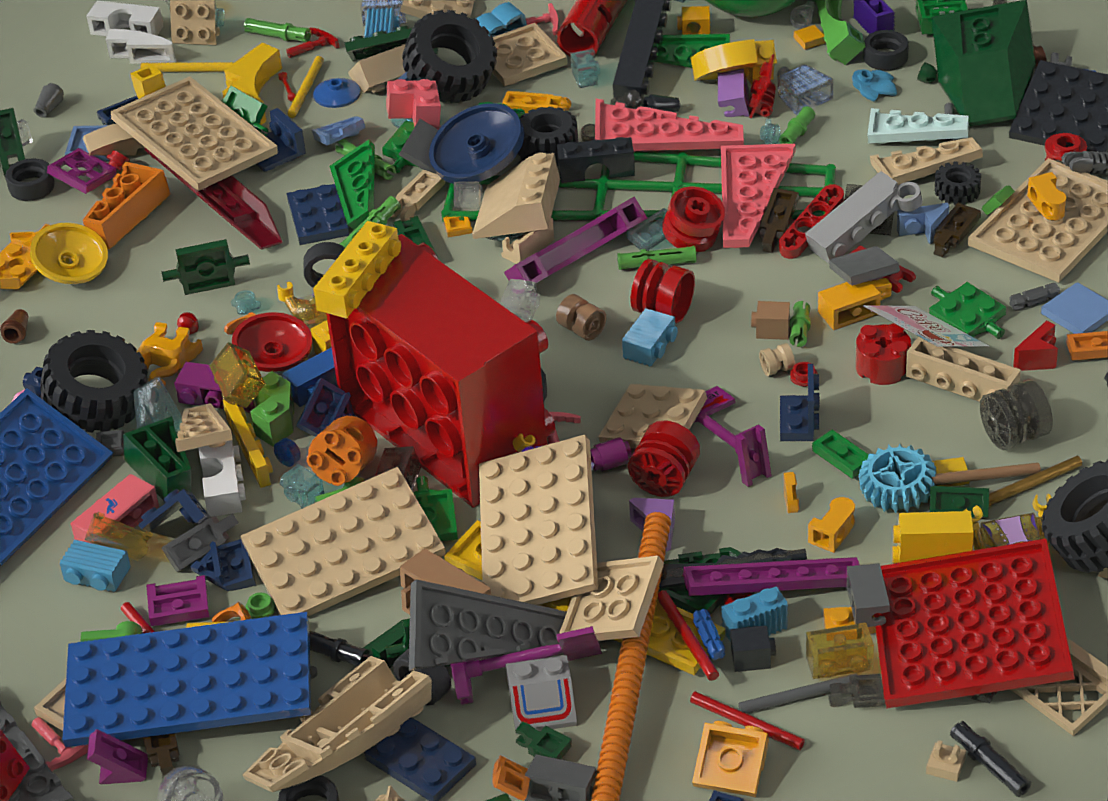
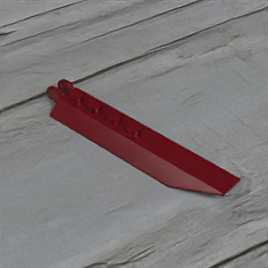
[145,148,282,250]

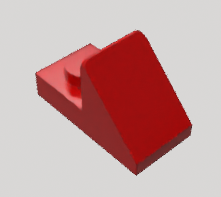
[1013,320,1058,371]

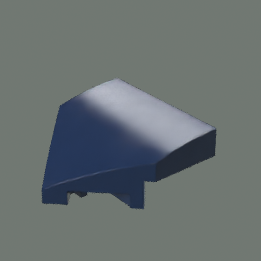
[296,378,359,437]
[191,539,256,591]

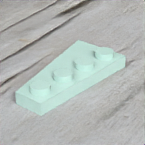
[867,108,969,144]

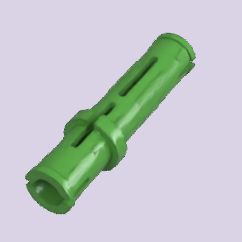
[244,18,311,42]
[335,139,396,180]
[339,196,401,248]
[617,246,696,270]

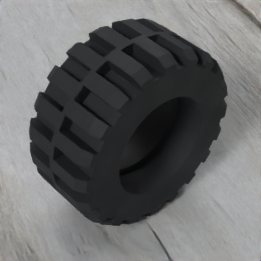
[402,10,497,103]
[40,330,148,433]
[1042,459,1108,573]

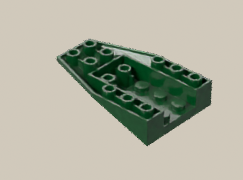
[931,0,1036,127]

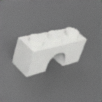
[87,0,163,36]
[199,440,246,517]

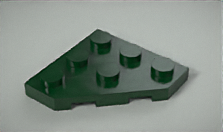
[658,547,755,615]

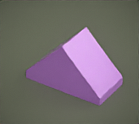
[629,498,675,552]

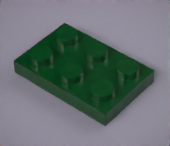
[344,26,413,61]

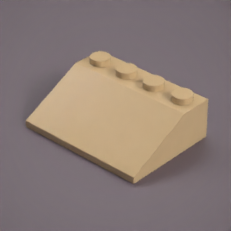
[472,153,560,239]

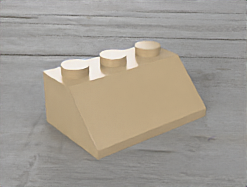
[348,45,406,94]

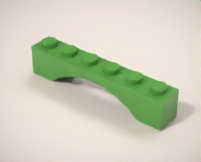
[815,0,865,65]

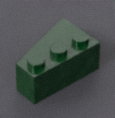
[123,416,192,503]

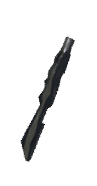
[659,548,807,588]

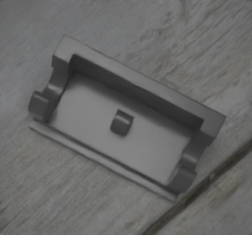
[847,563,890,630]
[525,755,596,801]

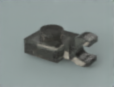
[828,674,885,708]

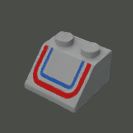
[506,655,577,734]

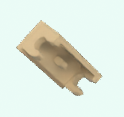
[501,218,554,264]

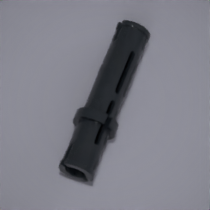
[309,630,370,666]
[950,721,1031,797]

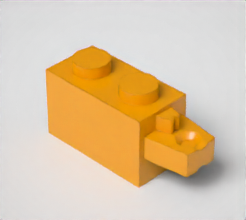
[818,278,892,330]

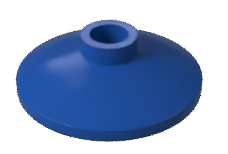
[313,78,360,108]

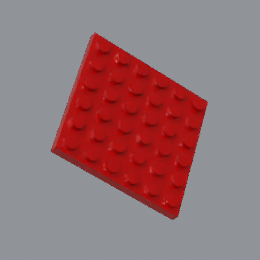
[874,538,1075,708]

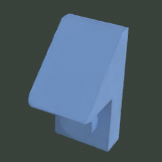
[897,203,949,244]

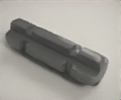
[1009,282,1060,310]

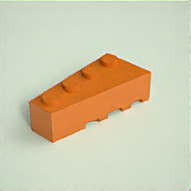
[82,162,171,249]

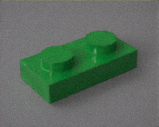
[812,429,869,479]

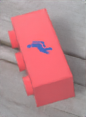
[70,474,159,547]

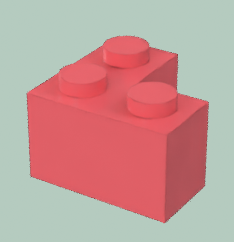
[386,79,441,130]

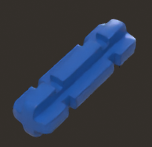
[693,609,725,660]

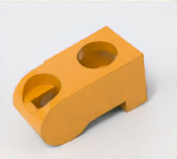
[1027,172,1066,220]
[808,497,855,553]

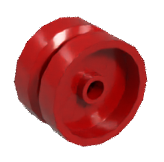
[663,186,725,252]

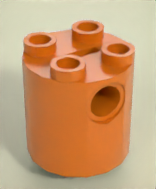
[307,416,377,486]

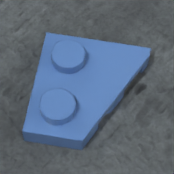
[312,116,366,145]

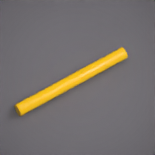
[287,56,324,118]
[140,62,233,72]

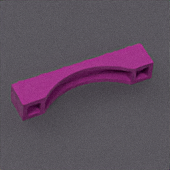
[504,196,647,294]

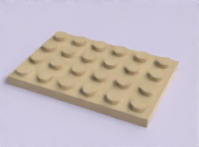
[111,76,277,191]
[968,158,1108,282]
[479,435,598,605]
[240,467,446,616]

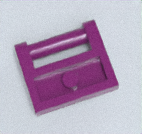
[146,575,210,627]

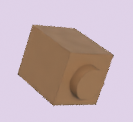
[751,301,790,340]

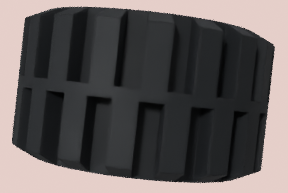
[518,107,578,166]

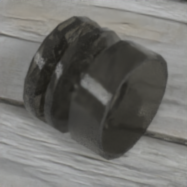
[980,379,1053,450]

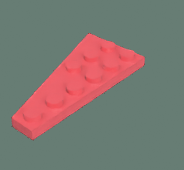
[595,98,744,152]
[721,144,796,248]

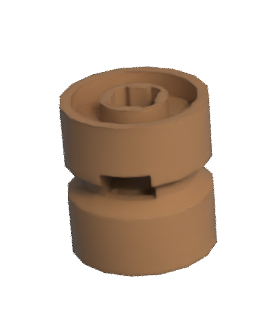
[556,294,607,341]

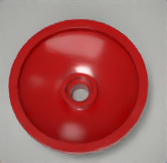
[232,312,312,372]

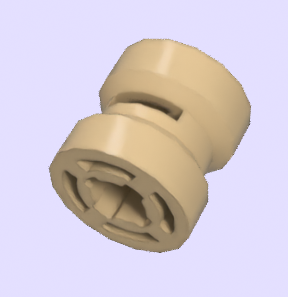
[759,343,795,376]

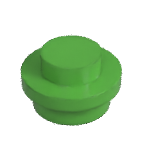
[246,592,275,619]

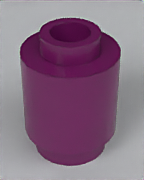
[590,437,632,472]

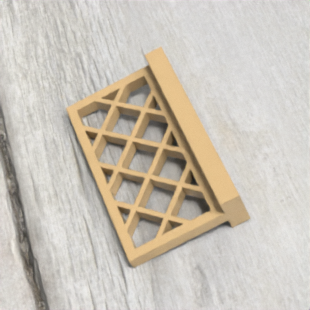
[1010,638,1108,736]

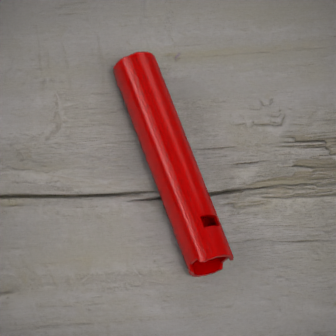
[557,0,627,60]

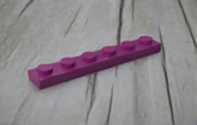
[683,557,860,596]

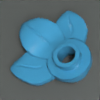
[852,69,897,102]

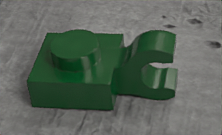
[515,722,572,760]

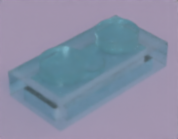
[626,208,668,251]

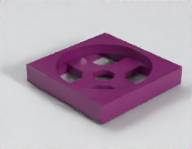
[47,148,117,194]

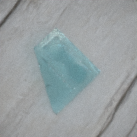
[134,377,182,431]

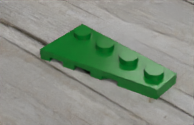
[653,34,730,68]
[330,139,375,230]

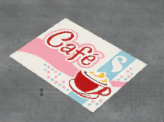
[863,305,988,347]

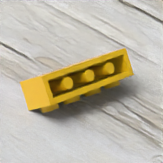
[313,221,401,318]

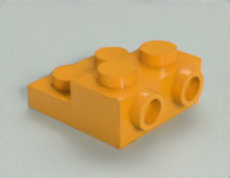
[692,721,769,797]

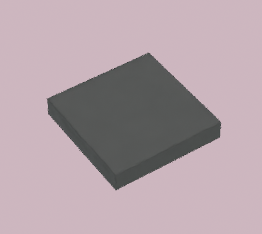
[399,119,438,174]
[829,246,900,286]

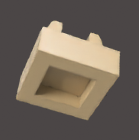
[926,740,966,782]

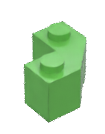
[250,371,295,447]

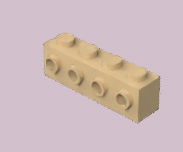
[906,336,1021,411]

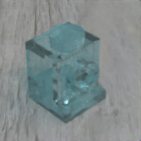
[571,49,600,88]
[280,464,325,509]

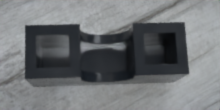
[557,137,635,183]

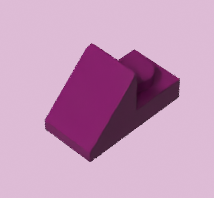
[87,729,148,784]

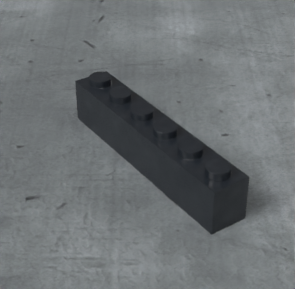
[612,0,672,104]

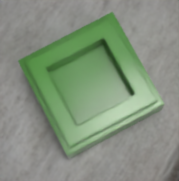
[981,185,1015,215]

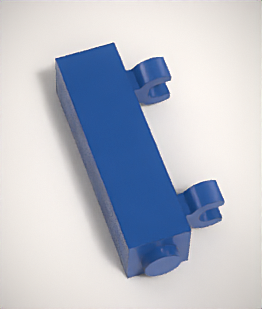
[282,347,338,407]

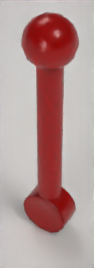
[278,72,296,102]

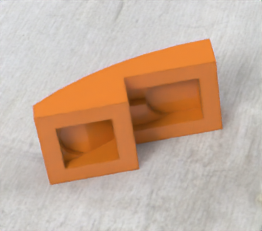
[492,755,530,801]

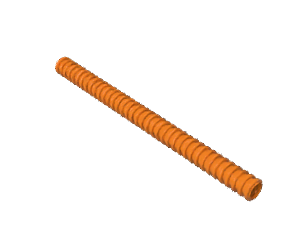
[591,512,671,801]

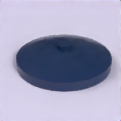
[429,103,524,184]

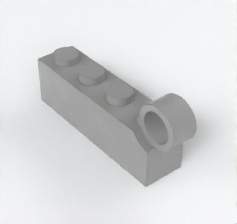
[805,171,923,264]

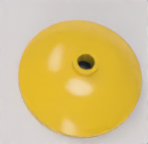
[30,223,108,284]

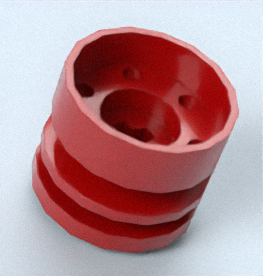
[630,258,695,324]
[628,420,700,497]

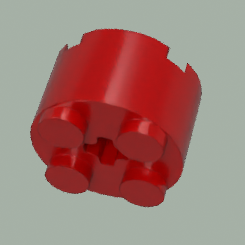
[856,323,911,385]

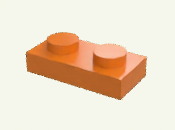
[1066,331,1108,360]

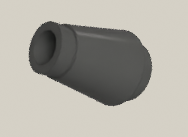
[34,83,64,118]

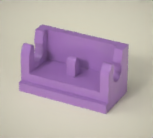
[718,68,749,117]

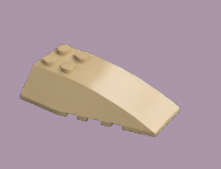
[243,656,432,792]

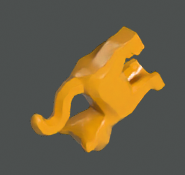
[136,322,203,388]

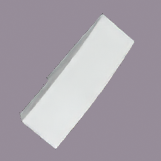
[106,29,176,64]

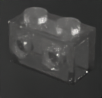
[499,279,540,322]

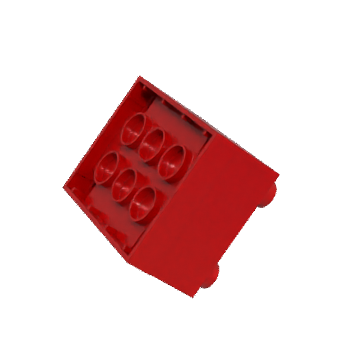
[326,234,556,508]

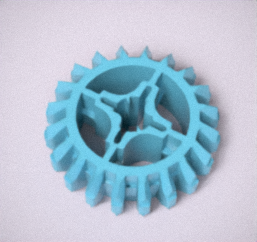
[859,444,936,513]

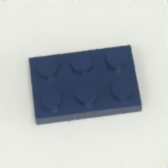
[286,184,349,245]
[364,717,476,801]

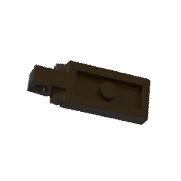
[760,188,799,253]
[933,203,981,257]
[144,733,180,781]

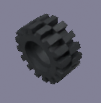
[934,161,981,205]

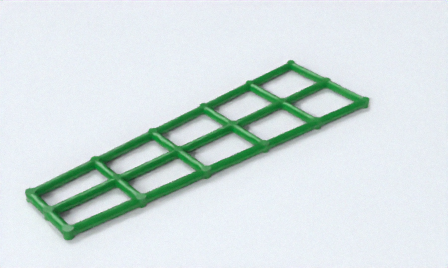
[441,151,836,222]

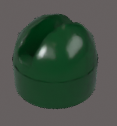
[917,62,937,83]

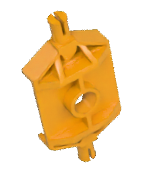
[0,224,50,289]

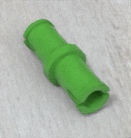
[779,106,816,144]
[789,301,811,347]

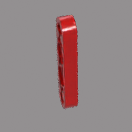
[779,184,844,259]

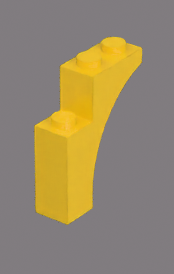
[222,43,282,125]

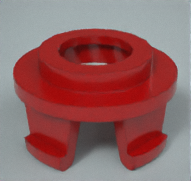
[1045,133,1087,161]

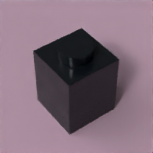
[730,625,776,672]

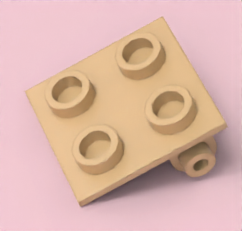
[170,0,220,45]

